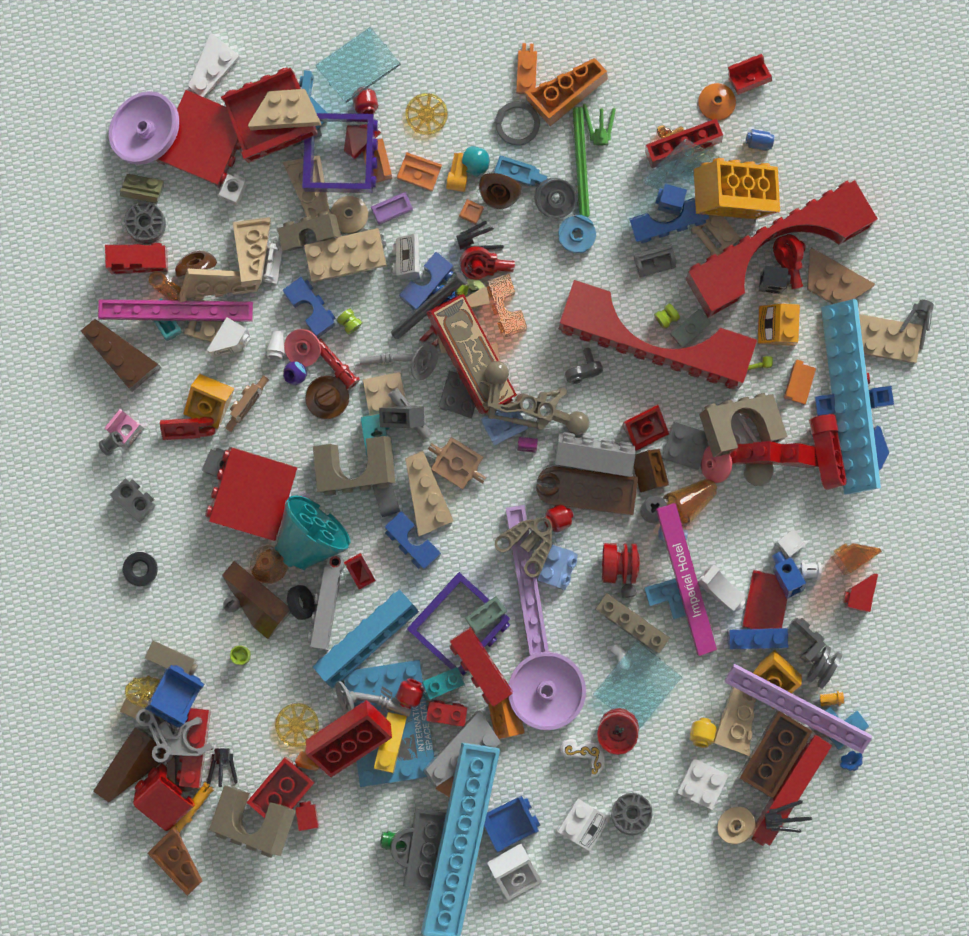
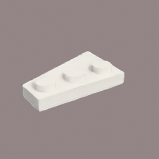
[188,32,240,98]

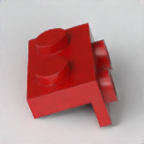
[728,54,772,95]
[426,700,468,727]

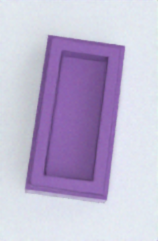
[371,192,413,225]

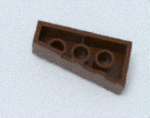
[80,319,162,392]

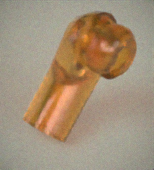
[657,125,684,139]

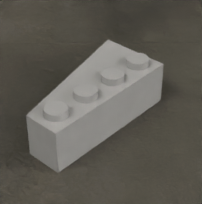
[423,710,501,787]

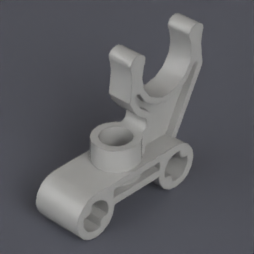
[136,709,214,763]

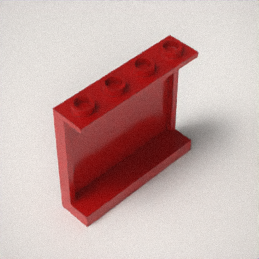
[221,67,318,163]
[156,90,241,189]
[205,447,298,541]

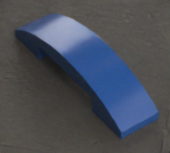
[815,386,894,416]

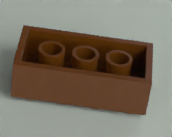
[737,711,813,798]

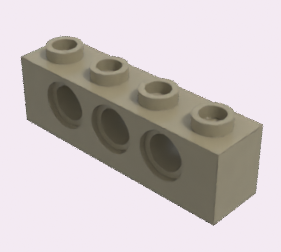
[594,593,670,654]

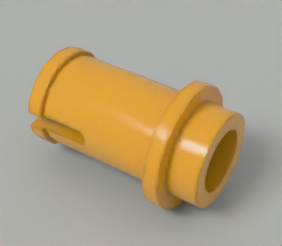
[819,691,844,707]

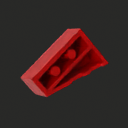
[105,243,168,275]

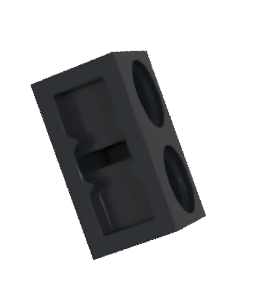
[759,266,791,294]

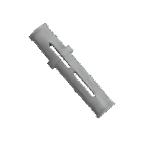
[388,388,433,440]

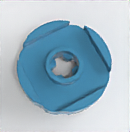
[558,215,596,254]

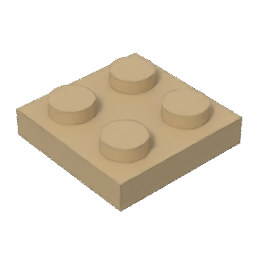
[363,372,405,416]

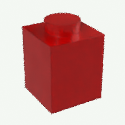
[295,801,320,831]

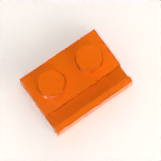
[397,152,442,192]

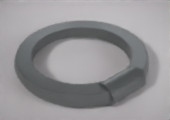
[494,101,540,145]

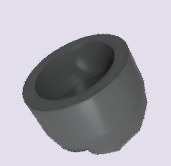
[621,584,637,599]
[223,596,240,612]

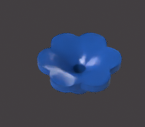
[840,751,863,771]

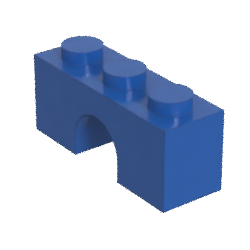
[399,252,454,310]
[283,277,336,338]
[385,511,441,570]
[727,628,788,650]

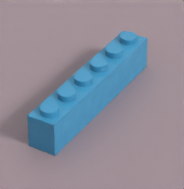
[312,589,419,689]

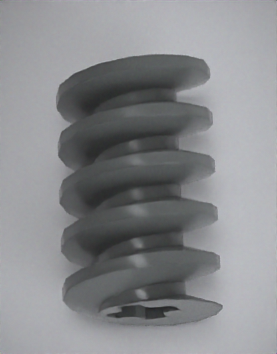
[640,496,667,523]

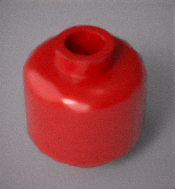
[352,87,379,114]
[544,504,574,532]
[396,678,424,709]

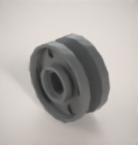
[534,177,577,219]
[124,201,166,244]
[806,645,842,689]
[611,793,653,836]

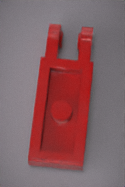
[160,417,216,440]

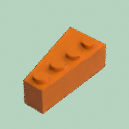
[525,58,608,126]

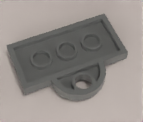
[390,808,446,890]

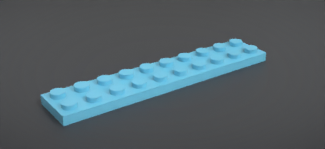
[821,299,881,495]
[421,742,500,936]

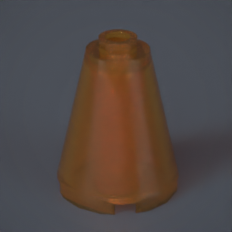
[663,479,717,528]
[250,545,288,584]

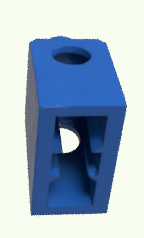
[772,551,806,599]

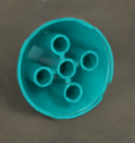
[274,495,351,570]

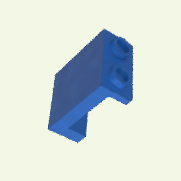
[145,665,205,728]
[484,795,541,852]

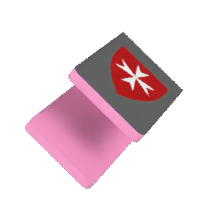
[104,409,145,447]

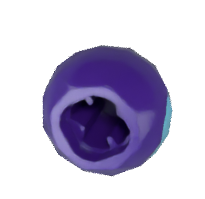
[283,362,307,385]

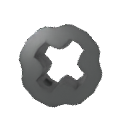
[99,431,124,455]

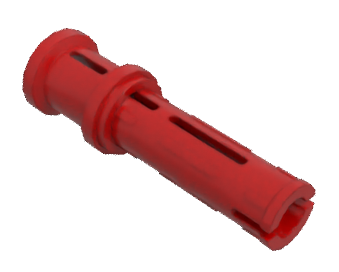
[319,338,360,390]

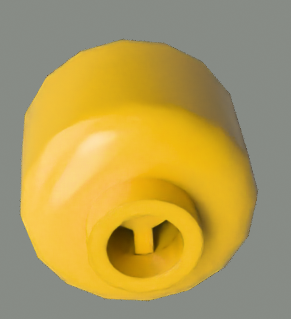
[690,718,716,748]

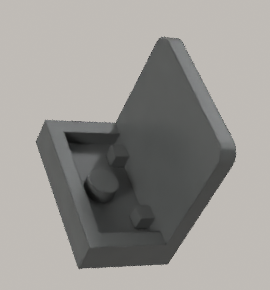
[791,618,826,663]

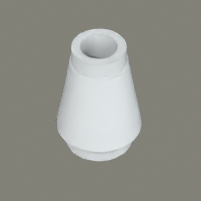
[266,331,285,360]

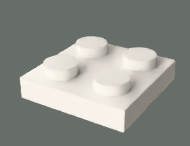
[677,758,729,810]

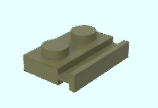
[120,174,164,203]

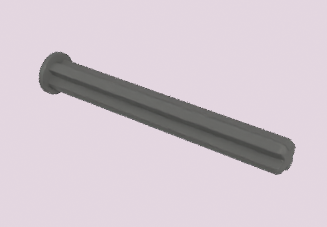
[391,272,468,339]

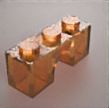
[487,274,527,337]

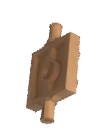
[224,375,269,432]
[427,437,487,490]

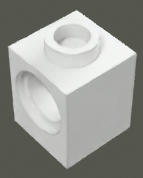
[219,174,247,206]

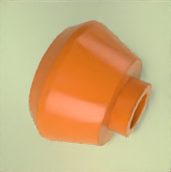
[295,748,320,771]

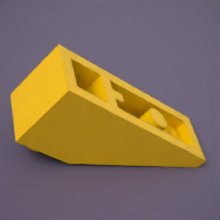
[374,712,407,774]

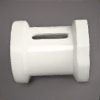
[800,562,822,580]

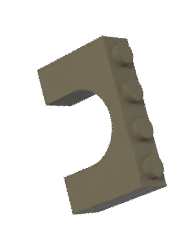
[699,393,788,457]
[313,436,395,496]
[120,641,198,725]
[209,785,296,858]

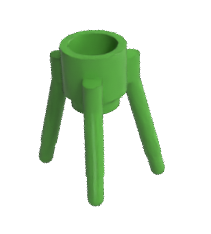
[583,104,616,146]

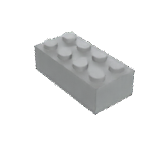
[555,432,635,477]

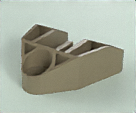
[494,518,552,578]

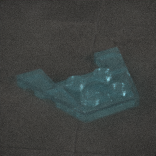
[642,139,719,190]

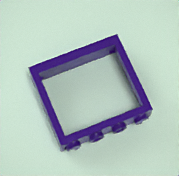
[302,113,379,193]
[407,572,510,676]

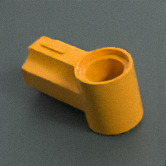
[446,153,468,192]

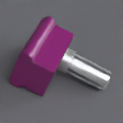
[517,426,538,453]

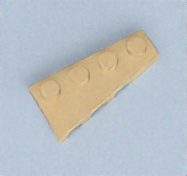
[233,217,271,287]

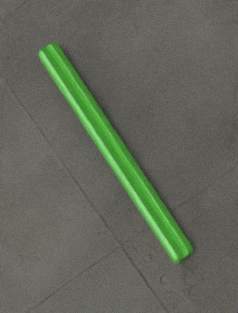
[573,107,590,218]

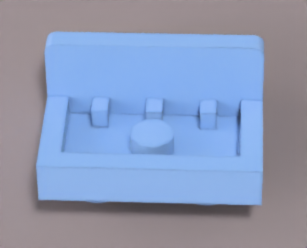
[481,411,528,445]
[538,545,578,590]

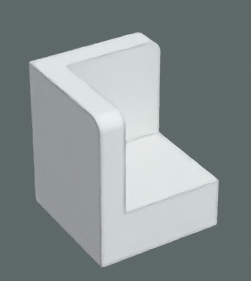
[776,530,807,558]

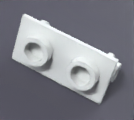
[262,243,282,284]

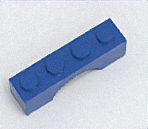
[629,197,709,244]

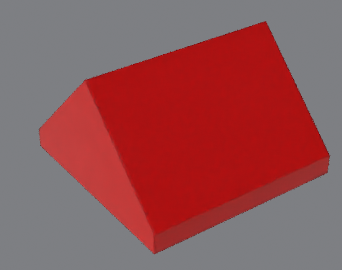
[622,405,669,451]

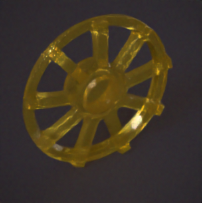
[405,93,448,135]
[125,675,161,707]
[275,703,319,747]

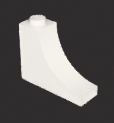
[698,564,746,612]

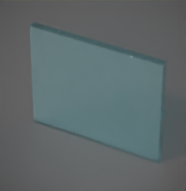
[315,27,401,104]
[593,641,682,729]

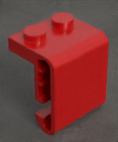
[133,763,195,831]

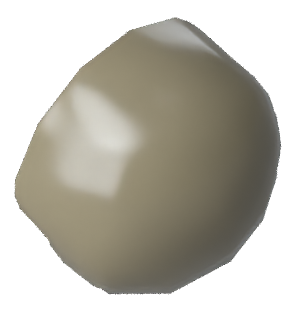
[744,464,774,486]

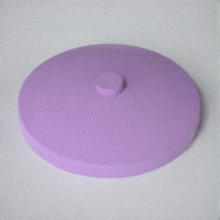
[109,91,179,165]
[509,652,586,730]

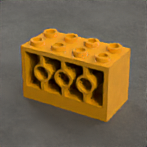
[694,158,780,220]

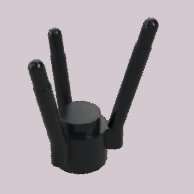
[456,221,504,250]
[205,748,238,792]
[765,800,812,833]

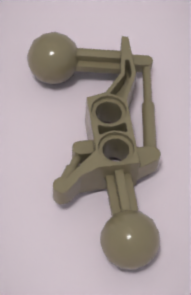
[482,361,590,435]

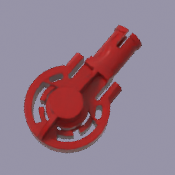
[773,234,806,289]
[460,246,515,280]

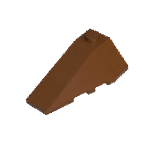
[222,561,291,639]
[93,727,166,802]

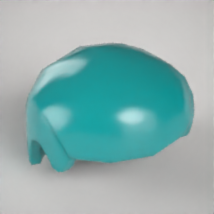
[462,146,490,177]

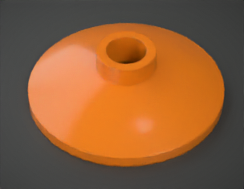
[698,83,736,121]

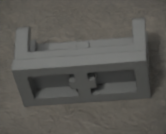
[634,244,677,278]

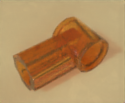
[149,271,181,301]

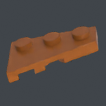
[147,826,202,896]

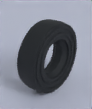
[122,552,158,587]
[287,585,315,620]

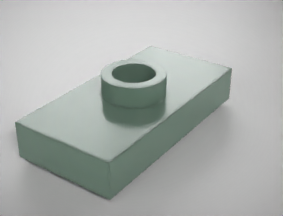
[670,309,711,348]
[464,596,507,634]

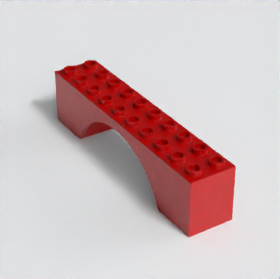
[686,180,878,318]
[558,280,757,390]

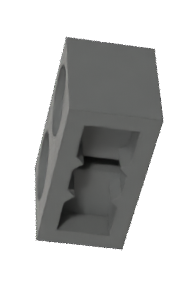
[110,478,156,522]

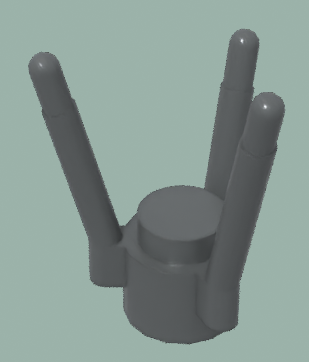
[899,300,934,349]

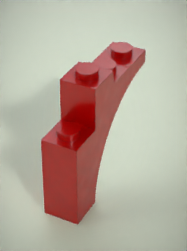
[730,441,819,468]

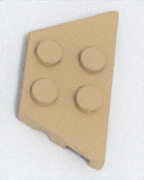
[248,89,321,130]

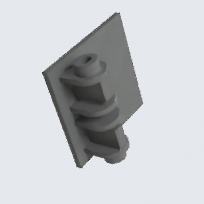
[438,370,476,419]

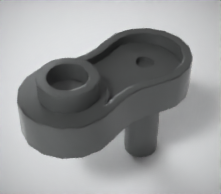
[565,348,603,384]

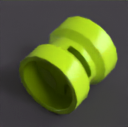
[654,303,680,329]
[336,308,363,335]
[230,645,251,665]

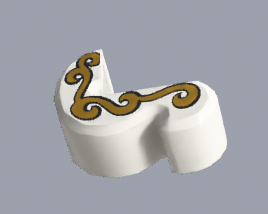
[560,739,605,777]

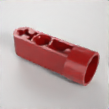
[809,414,847,490]

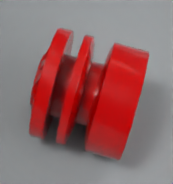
[602,543,640,584]
[597,708,639,755]

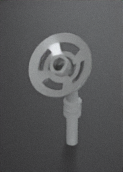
[359,343,438,380]
[336,681,411,717]

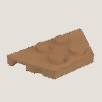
[807,248,875,304]

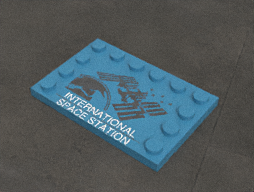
[344,660,434,787]

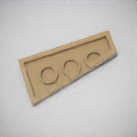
[283,155,330,218]
[179,269,260,302]
[405,451,454,536]
[714,687,756,756]

